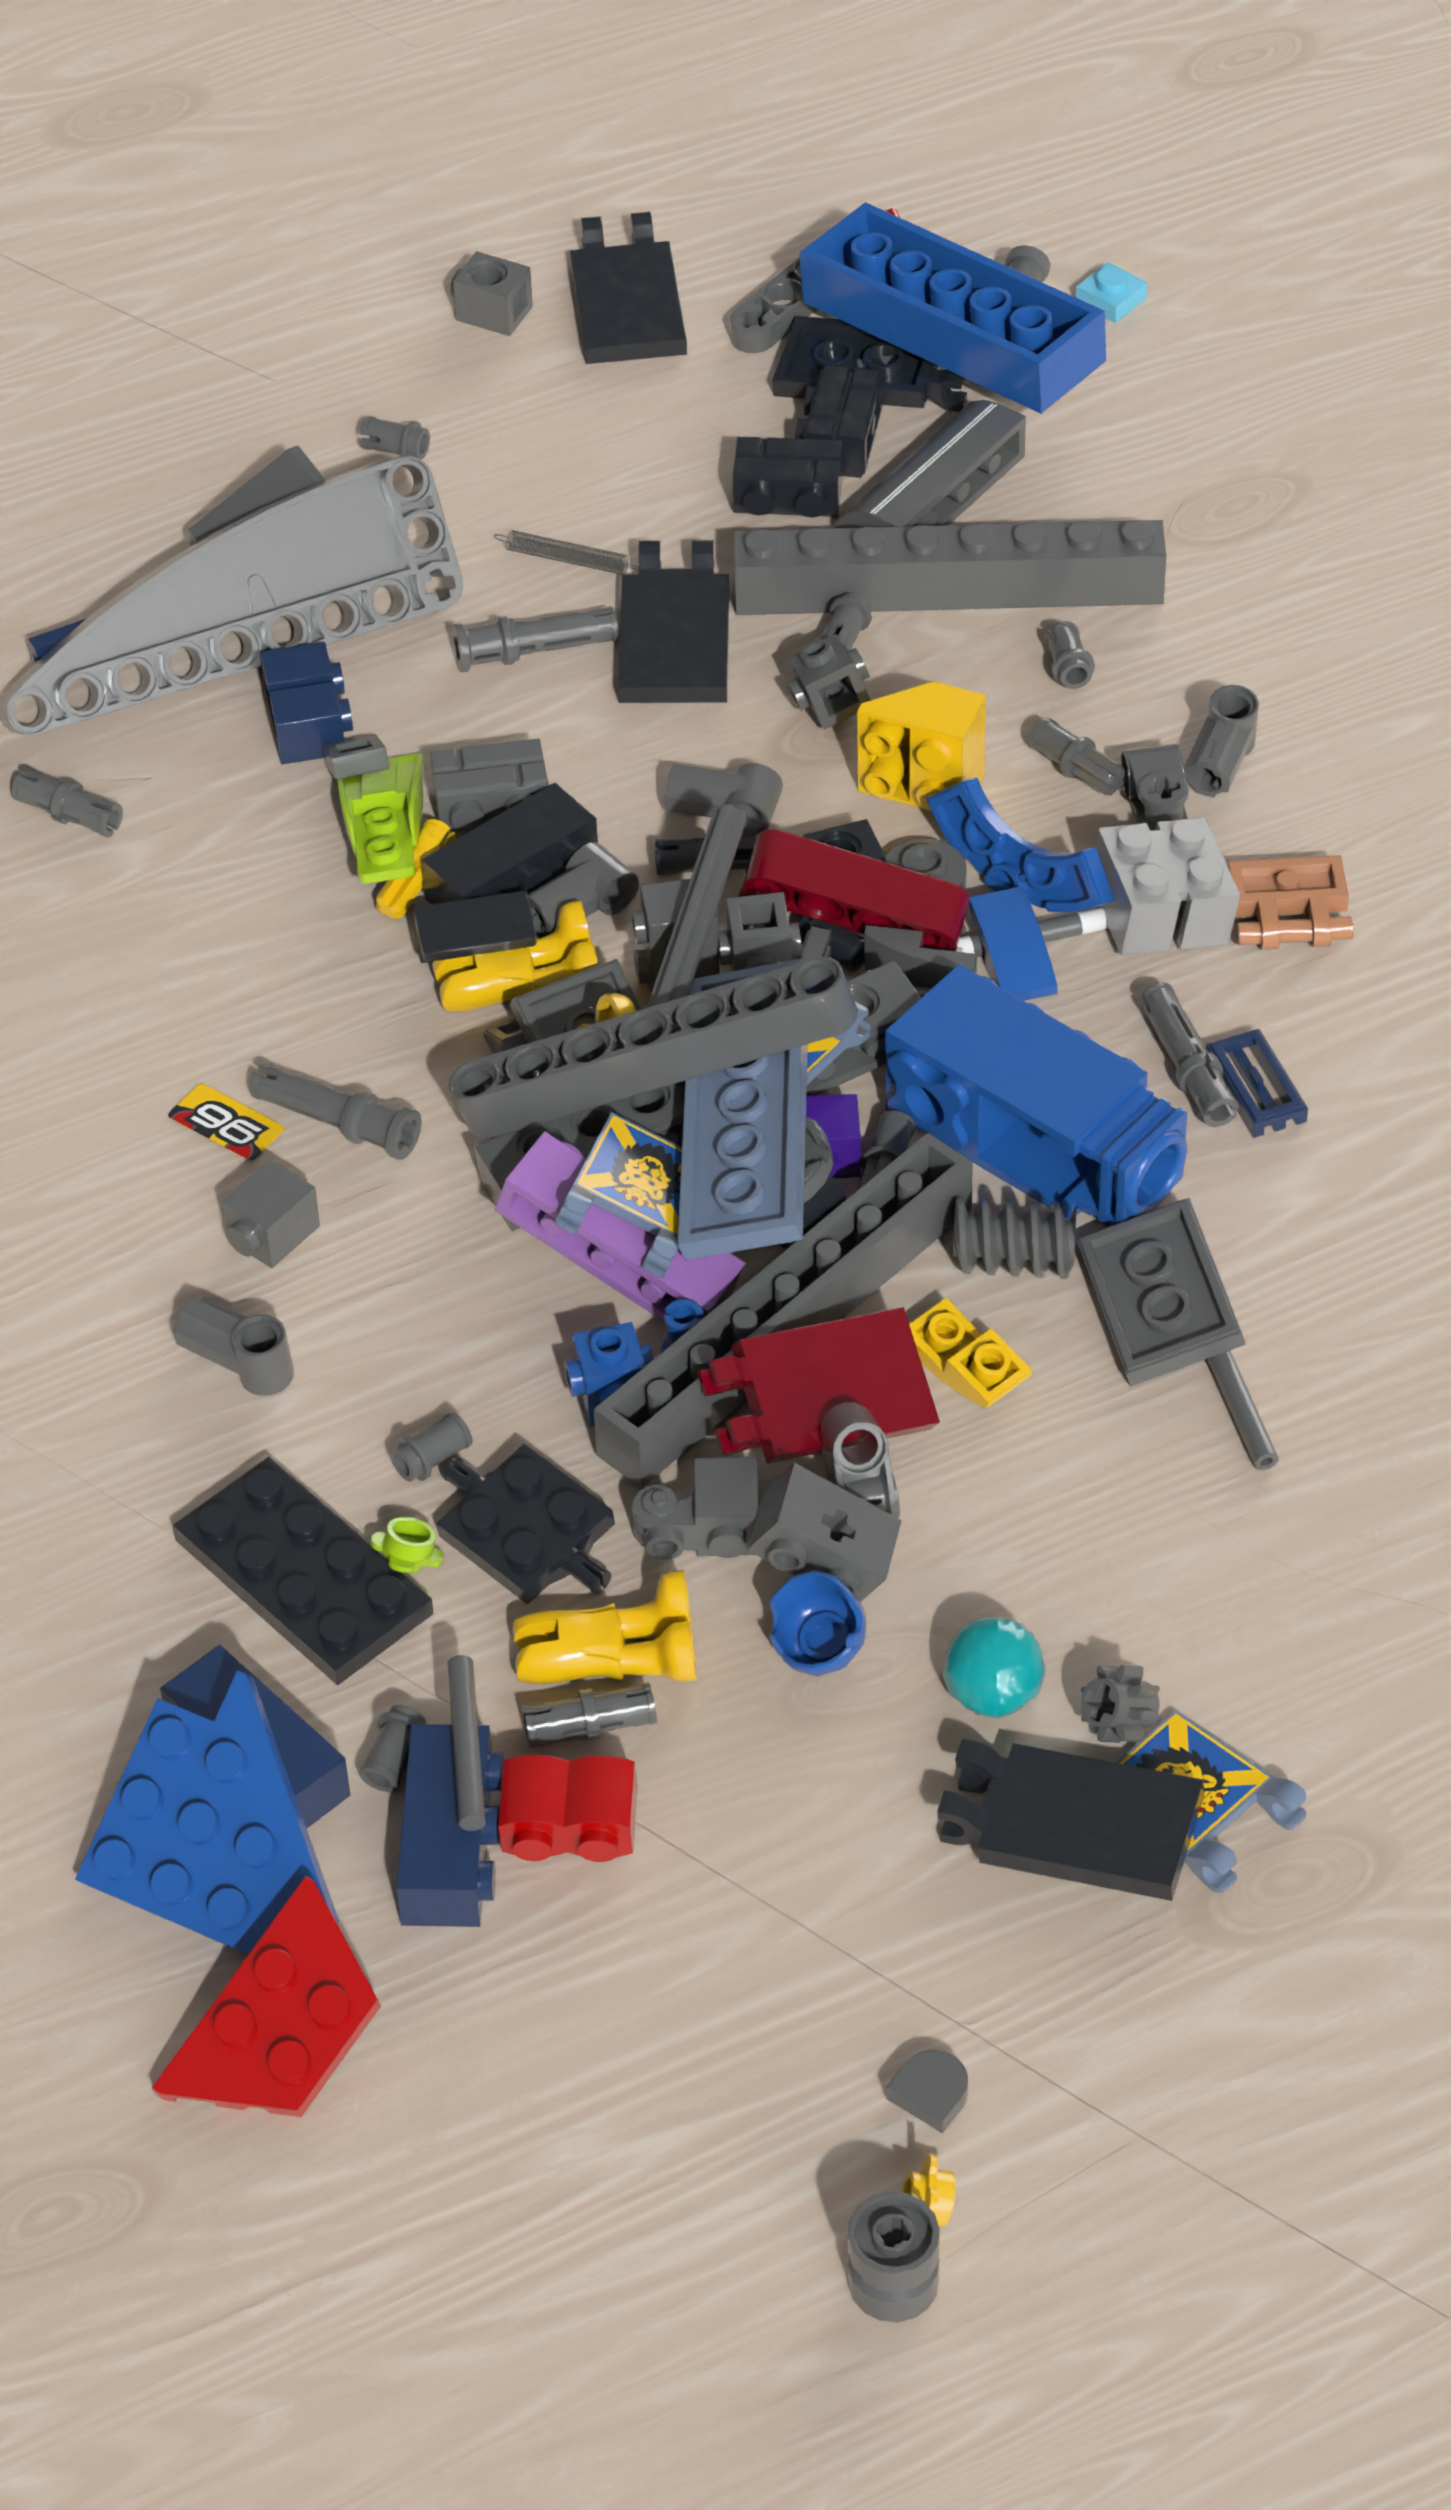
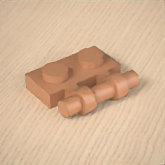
[1228,855,1353,950]

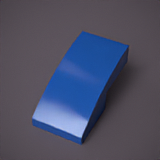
[969,886,1057,1001]

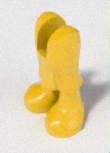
[432,900,598,1013]
[513,1570,697,1684]

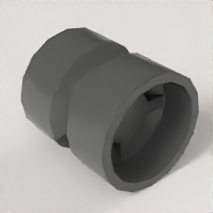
[848,2192,940,2322]

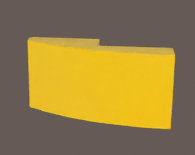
[909,1297,1033,1409]

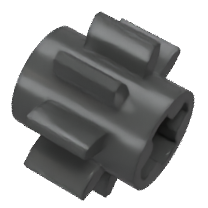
[1081,1664,1160,1743]

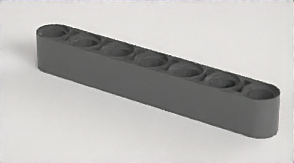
[448,957,858,1138]

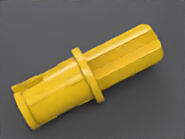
[376,819,456,920]

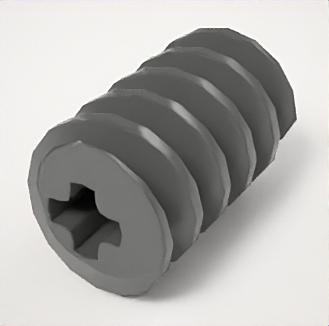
[953,1197,1077,1279]

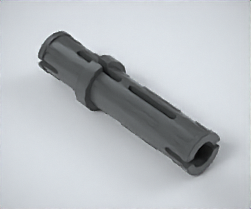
[1138,982,1239,1127]

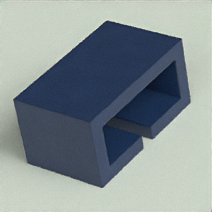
[261,642,353,765]

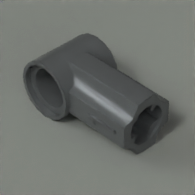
[1184,685,1259,798]
[665,763,783,837]
[527,842,639,938]
[173,1297,294,1396]

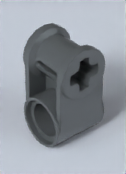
[1121,743,1188,831]
[820,1402,900,1518]

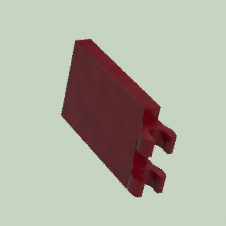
[697,1307,940,1464]

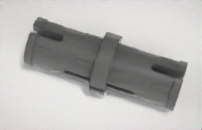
[11,767,123,838]
[522,1682,657,1747]

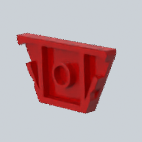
[151,1876,381,2117]

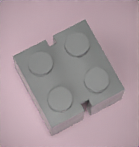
[1094,817,1240,956]

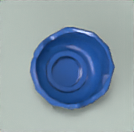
[769,1570,866,1677]

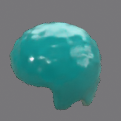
[942,1616,1046,1718]

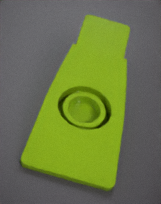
[337,753,424,884]

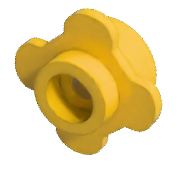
[902,2153,956,2227]

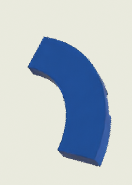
[926,777,1115,912]

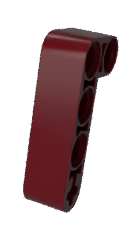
[738,830,970,951]

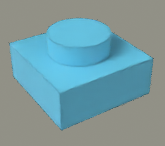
[1076,262,1147,323]

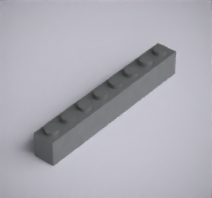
[734,520,1166,615]
[594,1133,973,1489]

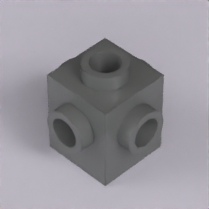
[787,634,871,730]
[718,892,802,971]

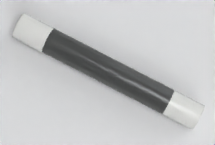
[955,907,1109,957]

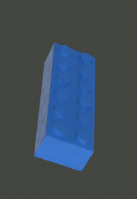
[799,202,1106,414]

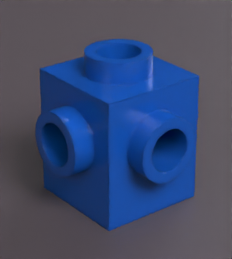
[564,1322,654,1427]

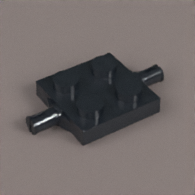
[436,1444,615,1605]

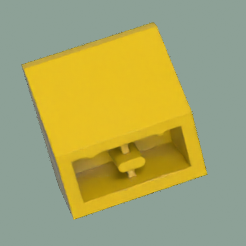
[857,681,986,812]

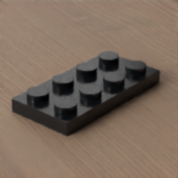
[173,1456,434,1686]

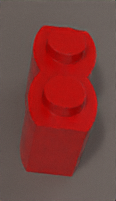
[498,1755,638,1862]

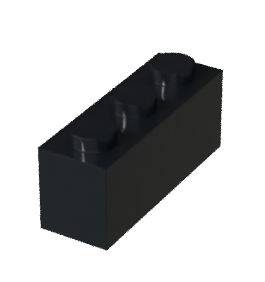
[421,782,598,904]

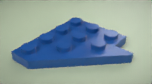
[75,1670,339,1955]

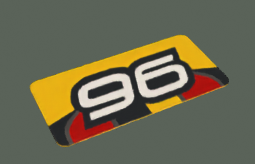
[168,1084,285,1161]

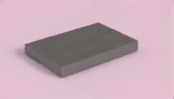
[1076,1198,1246,1387]

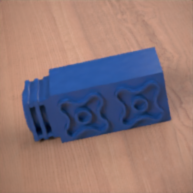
[886,964,1187,1225]

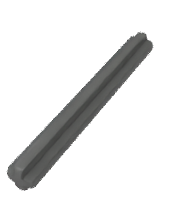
[647,804,746,1008]

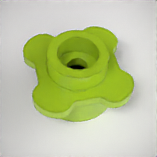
[370,1517,444,1573]

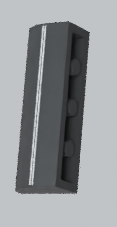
[835,400,1026,528]

